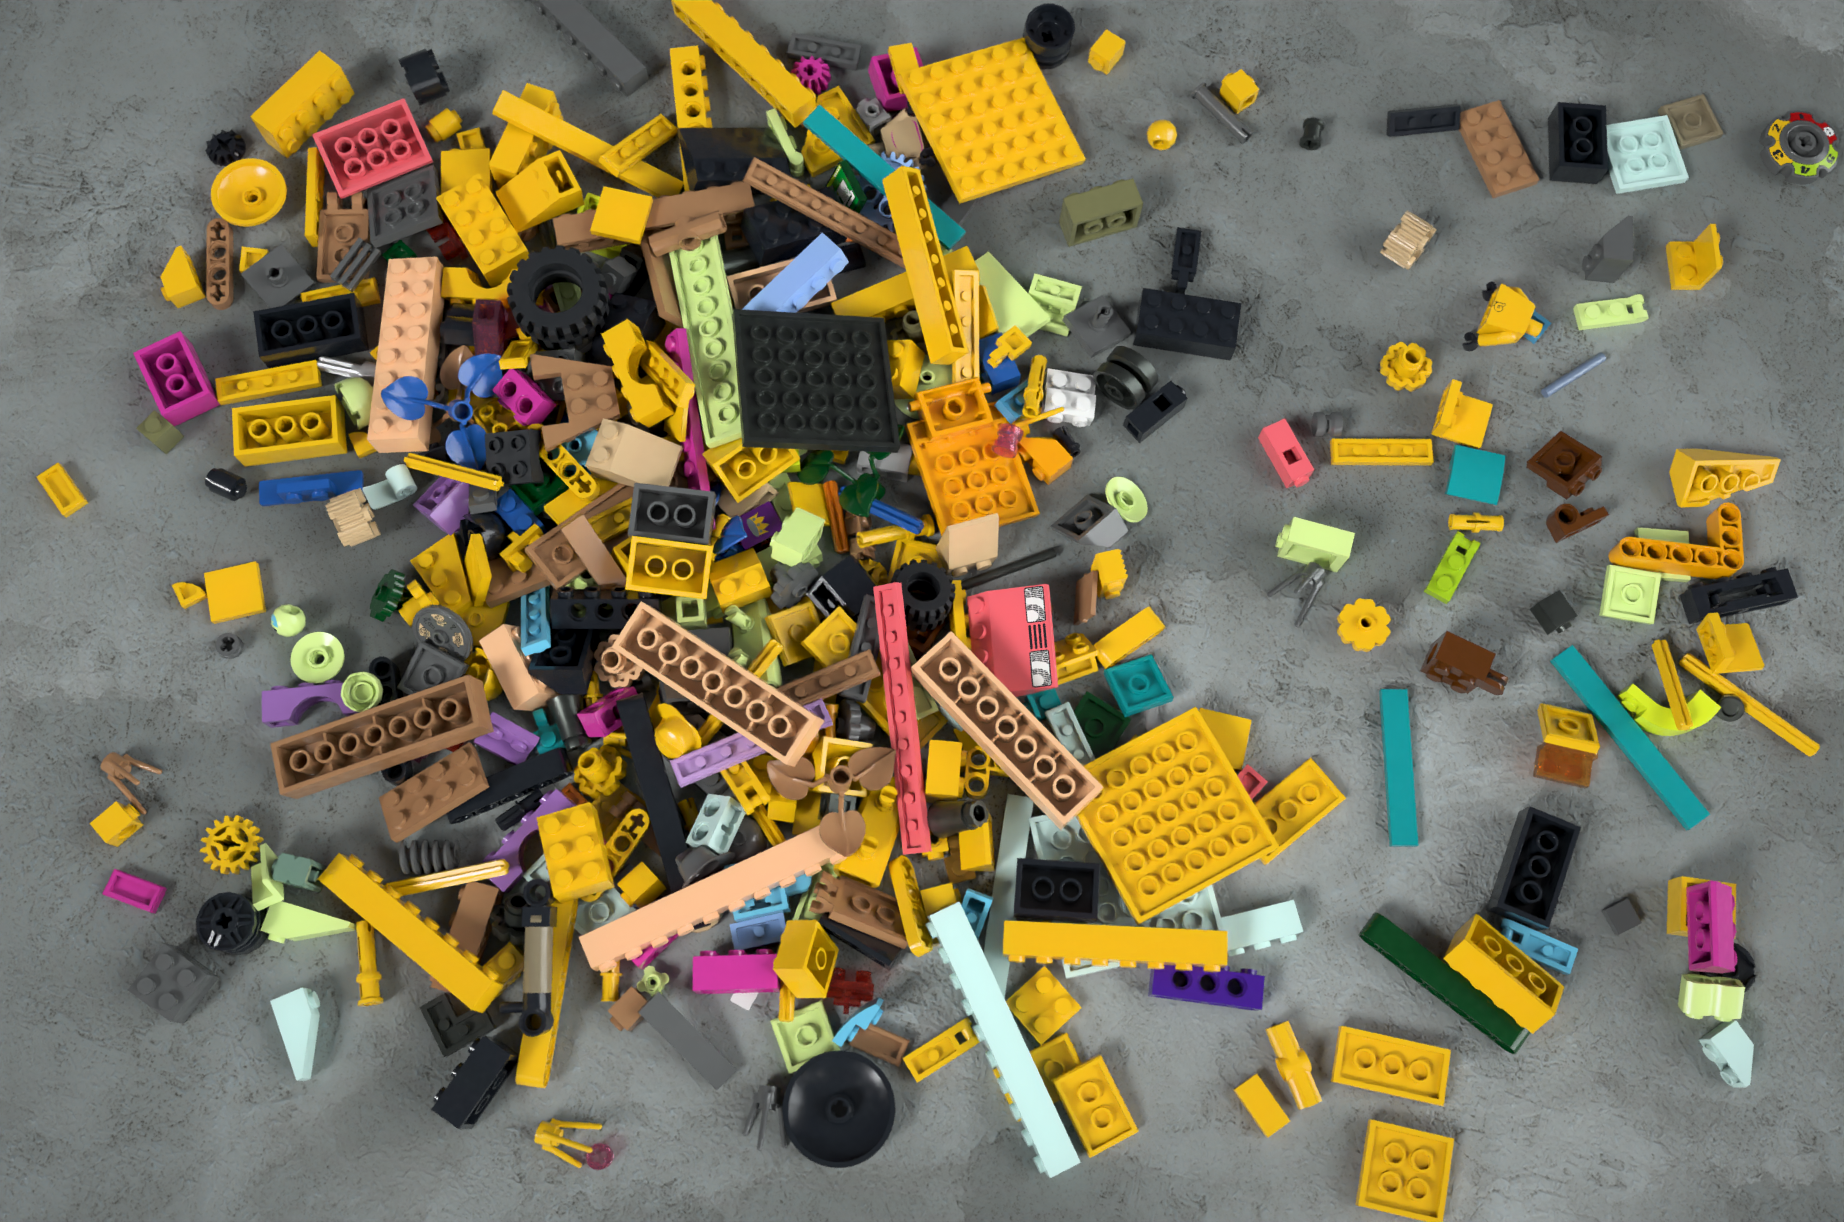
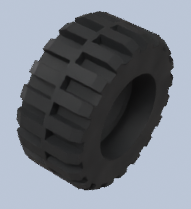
[507,245,610,349]

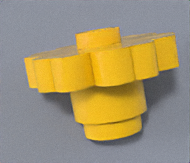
[1380,342,1432,392]
[398,579,440,627]
[1337,598,1391,652]
[573,745,627,799]

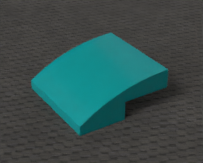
[1445,445,1505,505]

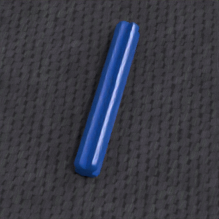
[838,485,924,534]

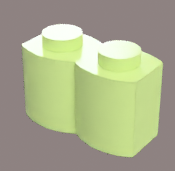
[1678,974,1745,1022]

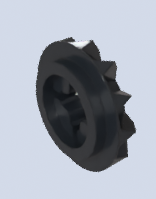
[205,129,246,166]

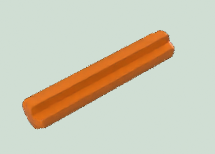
[823,480,850,554]

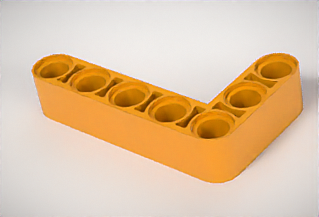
[1608,502,1744,579]

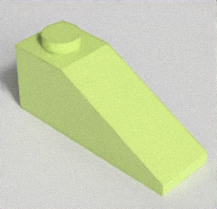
[260,901,356,944]

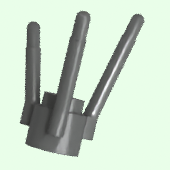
[1267,562,1326,627]
[742,1085,787,1151]

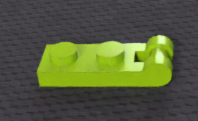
[1423,530,1481,604]

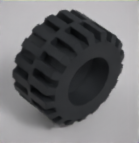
[890,560,956,632]

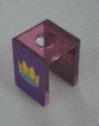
[738,501,782,553]

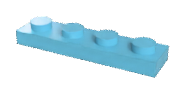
[521,586,551,656]

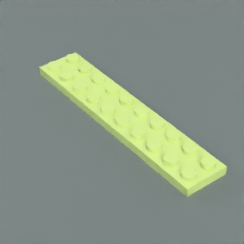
[669,235,742,449]

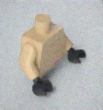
[868,101,936,170]

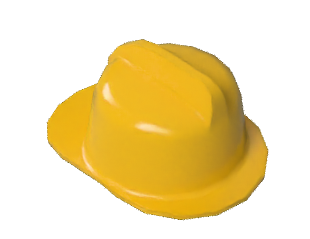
[652,703,702,759]

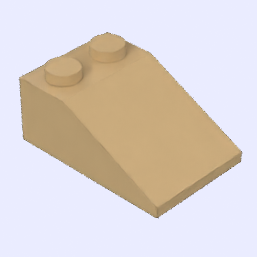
[585,418,683,487]
[936,513,999,577]

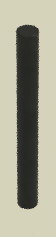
[961,548,1056,590]

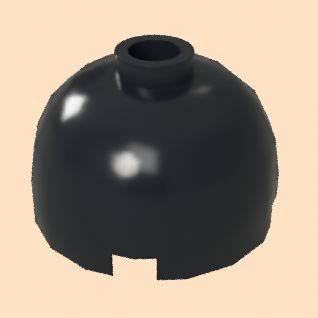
[460,512,509,562]

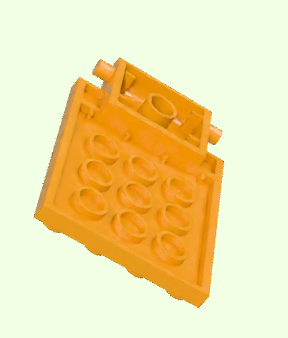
[904,377,1040,536]

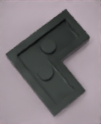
[419,993,496,1057]

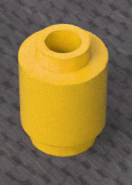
[425,108,463,143]

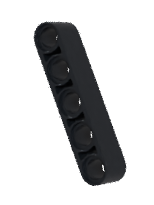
[369,656,413,786]
[446,747,574,824]

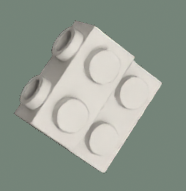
[1041,368,1096,427]

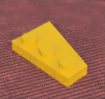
[410,533,473,615]

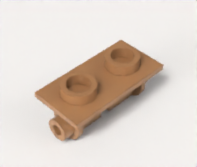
[844,512,876,561]

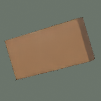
[848,1023,910,1067]

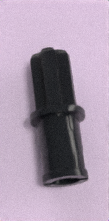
[495,788,544,831]

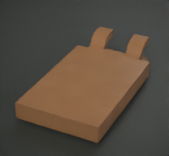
[316,192,371,283]
[809,871,908,950]

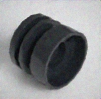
[1022,4,1075,69]
[196,892,269,955]

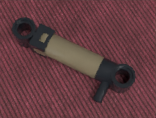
[499,878,557,1037]

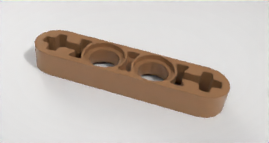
[206,218,233,310]

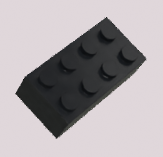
[740,186,847,266]
[1133,288,1241,361]
[253,293,369,368]
[1486,806,1581,931]

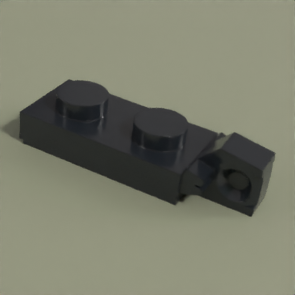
[1171,227,1201,294]

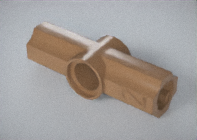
[649,210,727,257]

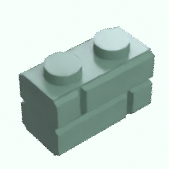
[271,853,327,893]

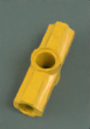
[1265,1021,1322,1110]

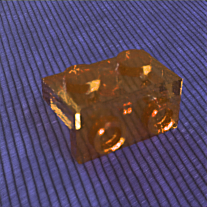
[1533,742,1598,789]

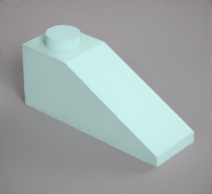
[270,987,320,1081]

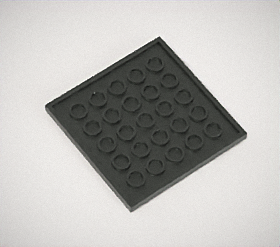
[732,309,900,453]

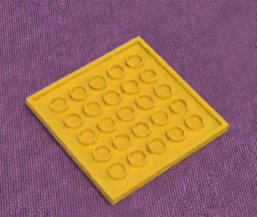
[897,37,1086,204]
[1076,707,1280,925]

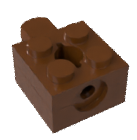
[1420,631,1509,695]

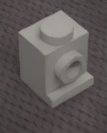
[856,98,891,138]

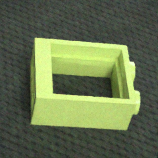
[1275,517,1355,572]

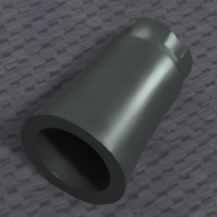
[721,245,768,279]
[546,694,592,752]
[927,799,989,838]

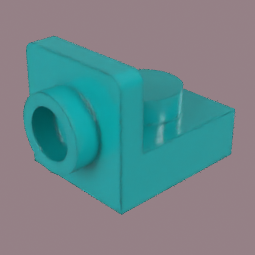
[1022,688,1062,721]

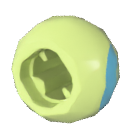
[271,604,306,637]

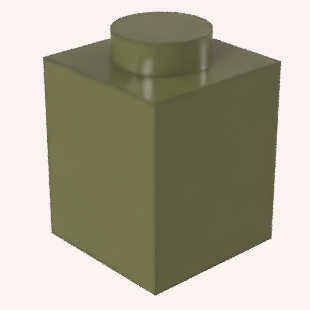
[136,410,184,454]

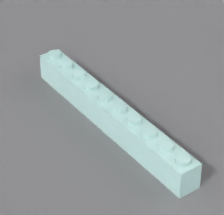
[926,902,1081,1178]

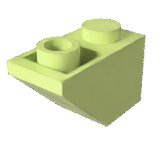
[676,596,707,630]

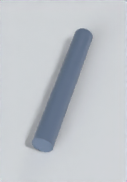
[1541,352,1606,398]

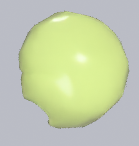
[341,671,383,712]

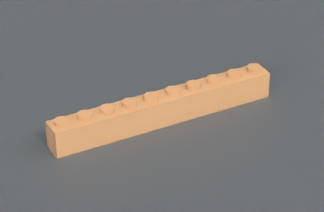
[579,825,847,973]

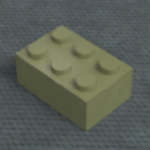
[1059,178,1143,247]

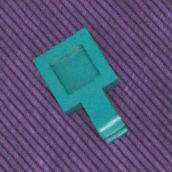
[532,708,566,755]

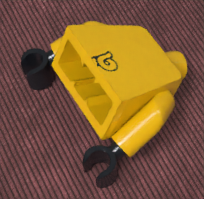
[1462,282,1543,352]

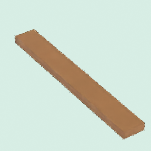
[743,157,906,269]

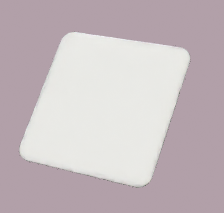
[730,993,758,1010]

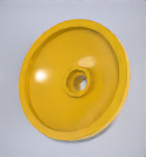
[211,158,287,227]

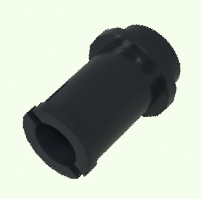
[1052,426,1081,458]

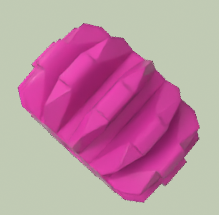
[790,55,831,96]

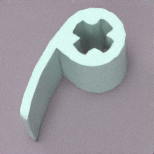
[363,464,417,510]

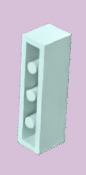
[1189,900,1303,957]

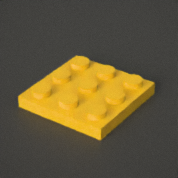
[1355,1119,1454,1222]

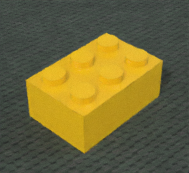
[536,802,615,903]

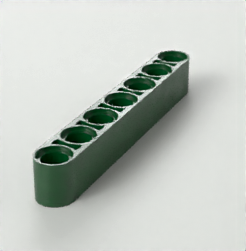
[1359,912,1531,1055]

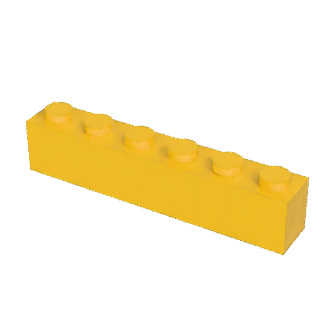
[830,246,980,322]

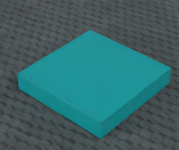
[1103,654,1174,717]

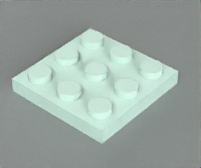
[1607,115,1689,194]

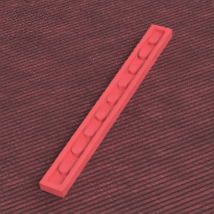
[873,582,932,855]

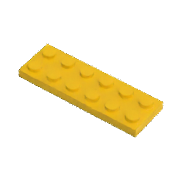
[801,606,948,750]

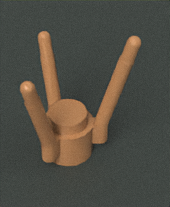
[100,752,162,815]

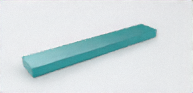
[1379,689,1419,847]

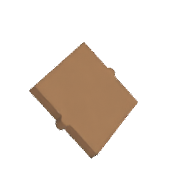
[1074,570,1098,625]

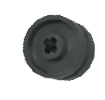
[1093,346,1158,410]

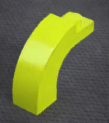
[1617,684,1721,736]

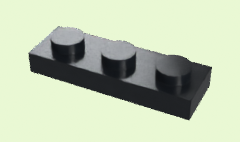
[1386,104,1461,137]

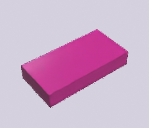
[102,869,167,914]

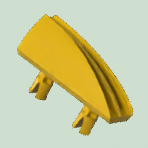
[833,776,900,888]

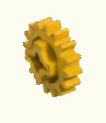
[200,815,264,875]

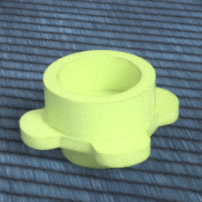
[637,966,669,997]

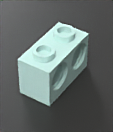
[686,794,745,855]

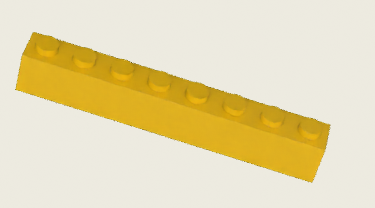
[671,0,816,128]
[882,166,969,365]
[318,853,504,1013]
[1003,920,1228,972]

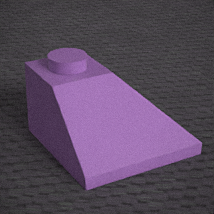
[413,476,469,536]

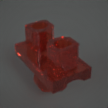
[426,215,469,261]
[826,967,874,1015]

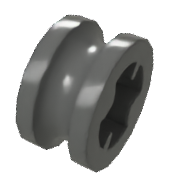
[215,633,244,659]

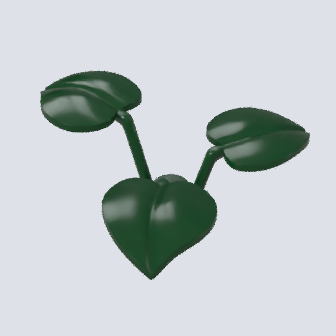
[797,424,905,517]

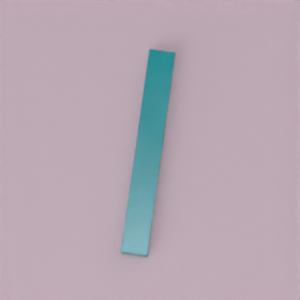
[803,105,966,251]
[1550,645,1710,831]

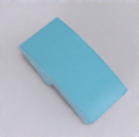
[832,997,884,1047]

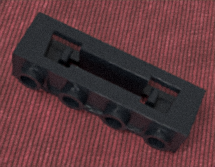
[1679,567,1798,624]

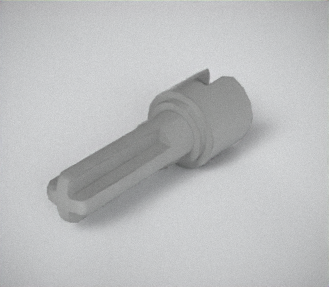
[317,356,376,387]

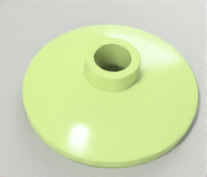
[1105,477,1148,522]
[291,632,345,684]

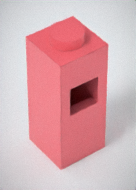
[1258,419,1314,488]

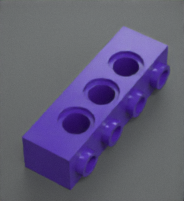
[1148,965,1265,1011]

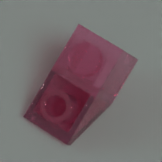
[472,299,508,357]

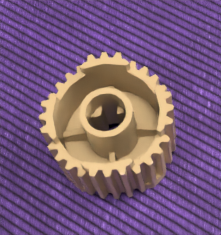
[1380,211,1437,270]
[325,488,381,547]

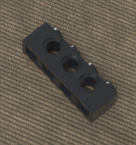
[550,586,662,629]

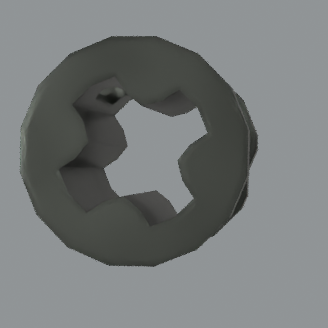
[1299,118,1325,150]

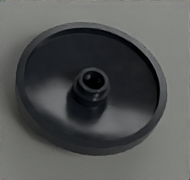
[782,1051,896,1168]

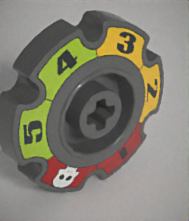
[1759,111,1841,184]

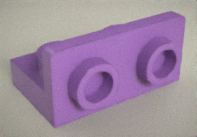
[474,712,540,765]

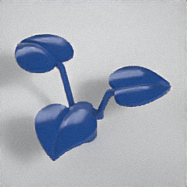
[381,353,503,471]
[710,482,748,561]

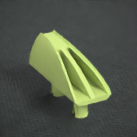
[724,598,783,688]

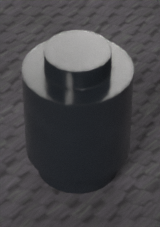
[205,468,247,501]

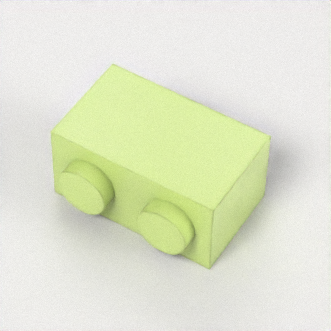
[770,507,825,567]

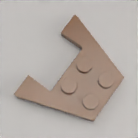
[530,354,620,452]

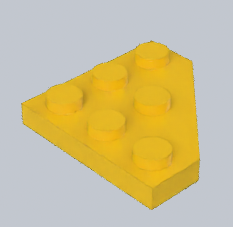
[801,86,875,177]

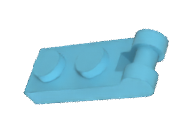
[1500,919,1578,975]

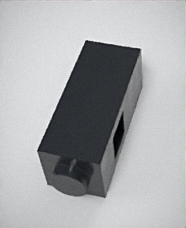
[1123,381,1188,443]

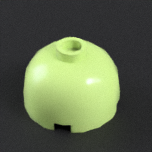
[335,377,373,430]

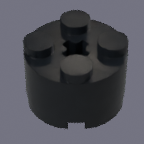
[398,48,450,106]

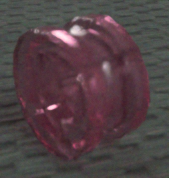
[586,1143,614,1170]

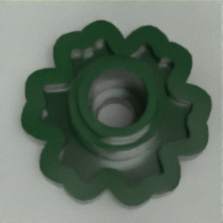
[369,569,413,622]

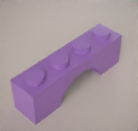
[262,680,359,728]
[482,789,577,893]

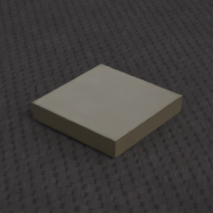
[1658,94,1724,150]

